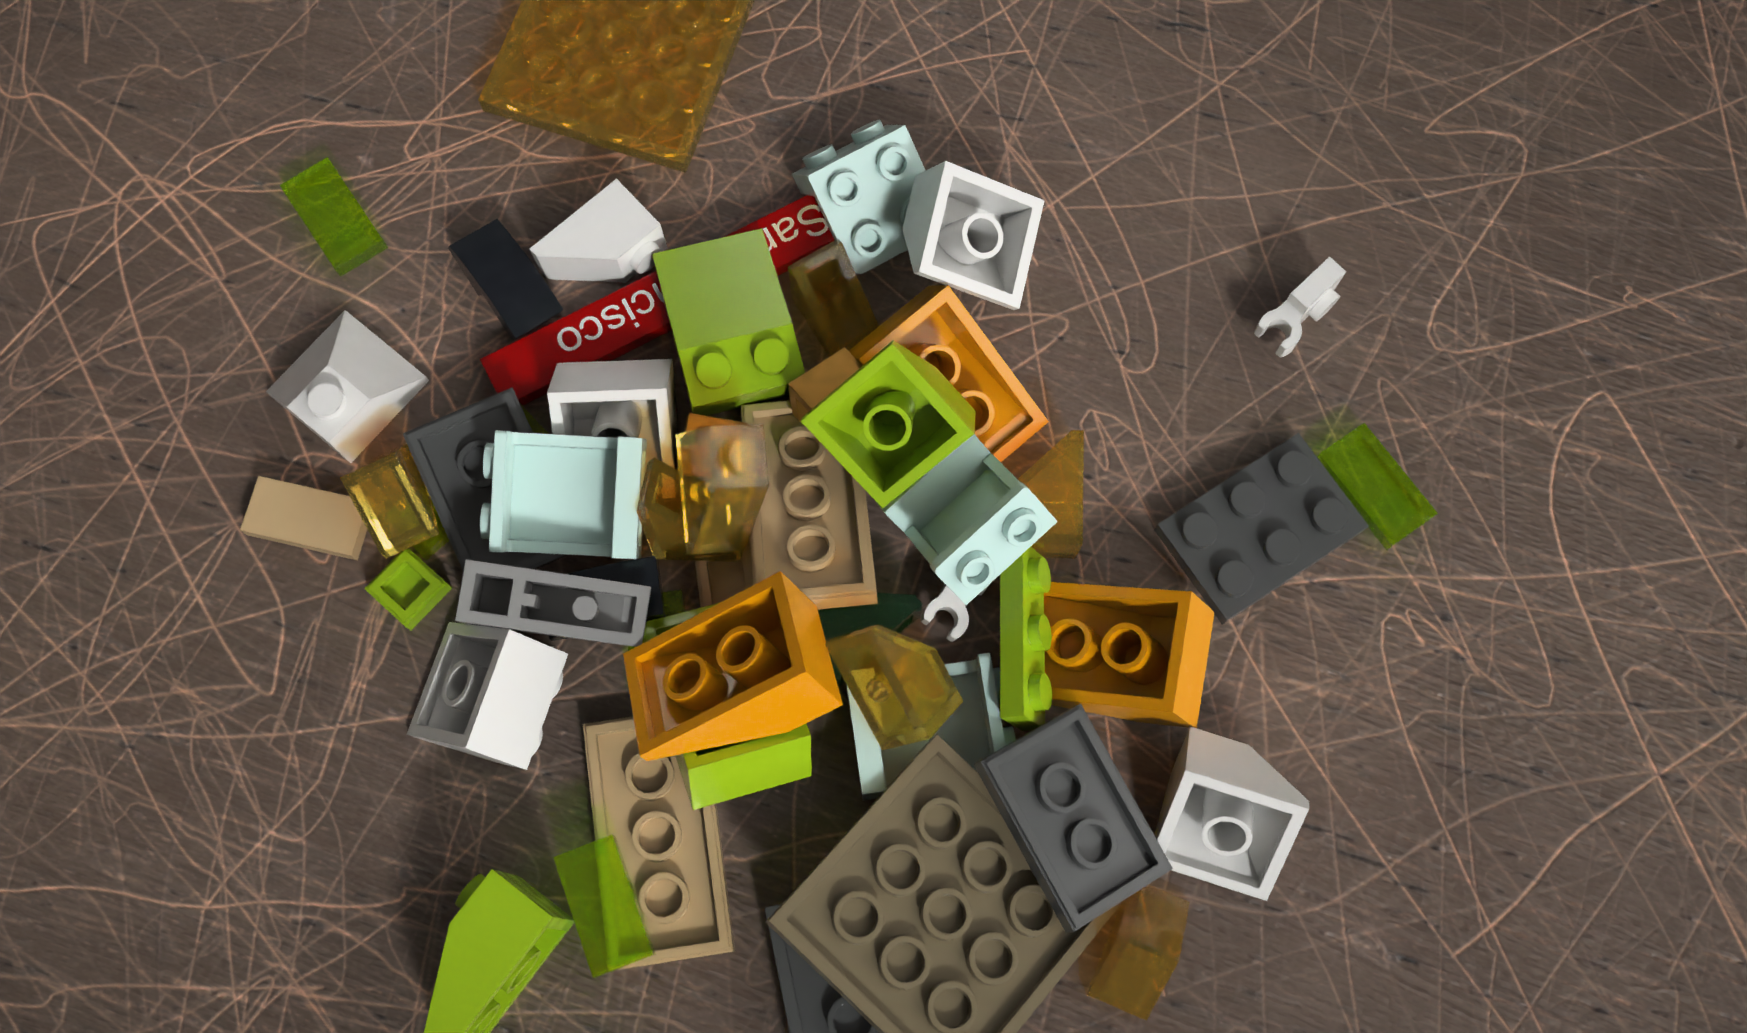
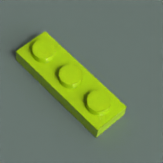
[1000,546,1052,731]

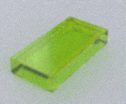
[280,157,388,277]
[1317,423,1438,550]
[553,834,656,978]

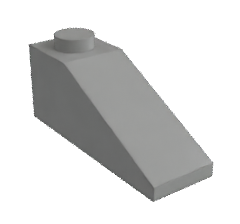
[455,559,651,647]

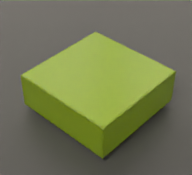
[364,546,452,631]

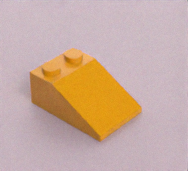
[849,285,1049,462]
[623,571,843,761]
[1044,582,1214,728]

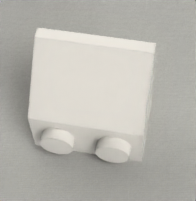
[902,161,1044,310]
[547,359,678,494]
[407,622,568,770]

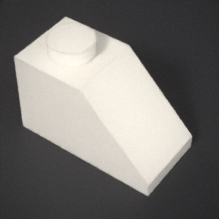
[530,178,667,282]

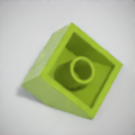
[801,340,976,508]

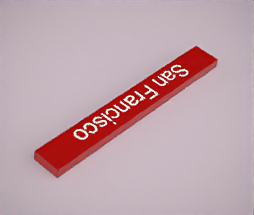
[480,195,837,406]

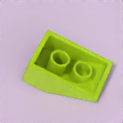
[652,228,805,416]
[643,603,812,810]
[424,869,576,1033]

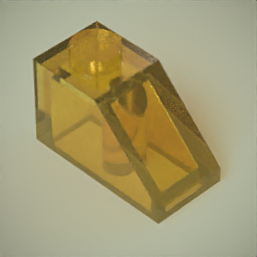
[675,424,769,555]
[1018,430,1084,559]
[825,624,963,751]

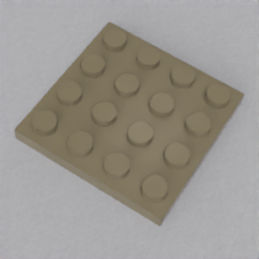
[766,734,1119,1033]

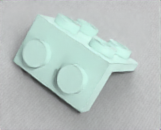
[792,120,926,274]

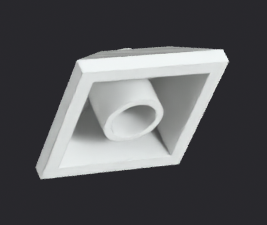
[266,310,429,463]
[1154,727,1309,901]

